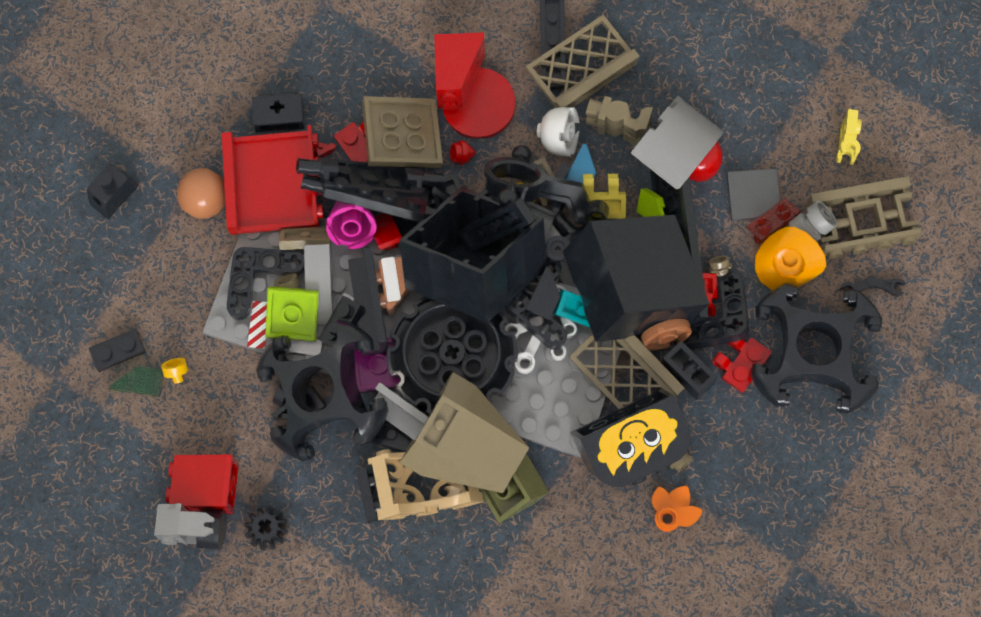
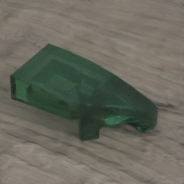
[109,366,163,396]

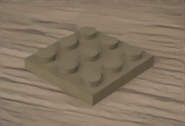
[362,96,443,168]

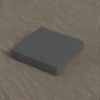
[727,169,782,222]

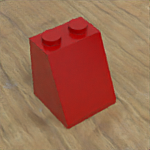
[434,32,485,111]
[165,454,239,514]

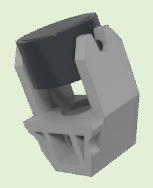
[154,503,226,549]

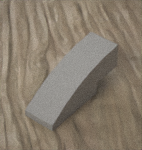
[304,244,333,326]

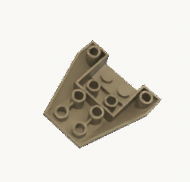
[399,372,529,493]

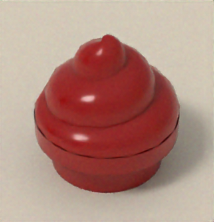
[450,140,476,165]

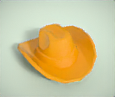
[755,227,826,290]

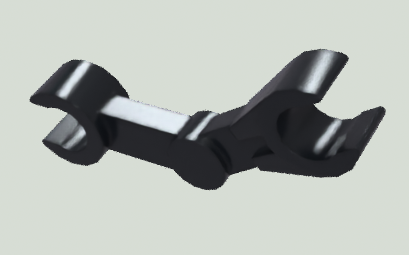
[839,276,906,297]

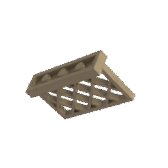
[525,14,640,108]
[569,334,684,409]

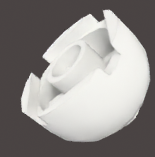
[537,107,579,156]

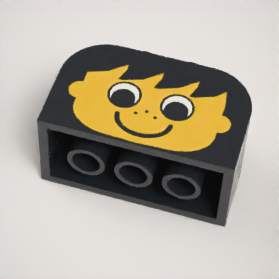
[570,389,691,487]

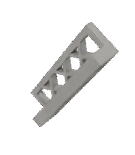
[371,383,428,441]

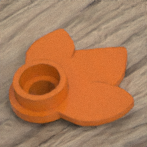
[652,486,702,532]

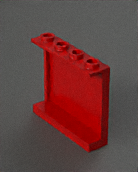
[222,125,324,235]

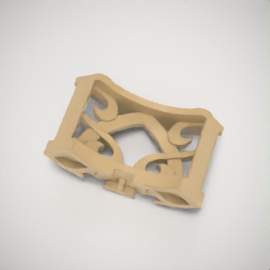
[368,449,484,520]

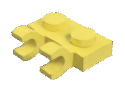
[836,109,862,165]
[583,174,626,219]

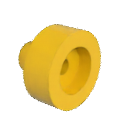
[161,358,188,384]

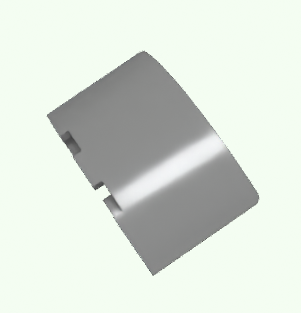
[631,96,724,189]

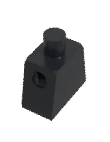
[87,163,139,220]

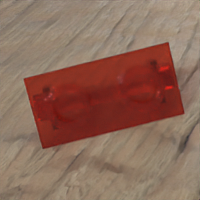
[746,198,801,245]

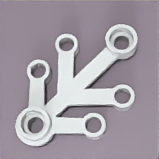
[505,284,577,374]

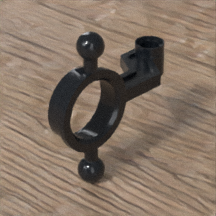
[484,145,609,226]

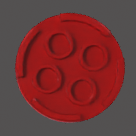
[443,68,515,139]

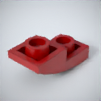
[373,213,402,250]

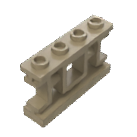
[808,176,922,259]

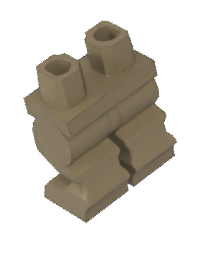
[586,96,653,146]

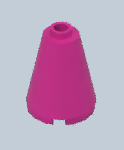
[326,201,377,249]

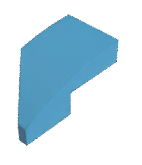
[566,143,597,183]

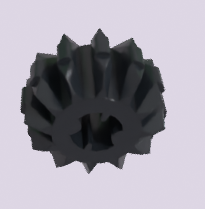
[244,506,289,551]

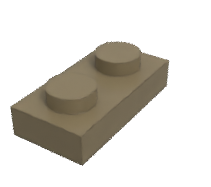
[279,227,331,251]

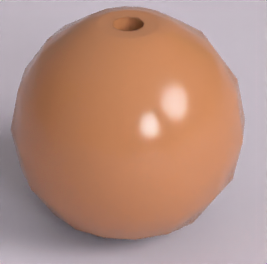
[177,168,225,219]

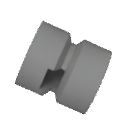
[789,201,838,241]

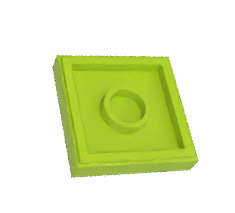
[265,286,320,342]

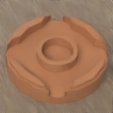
[641,319,692,350]

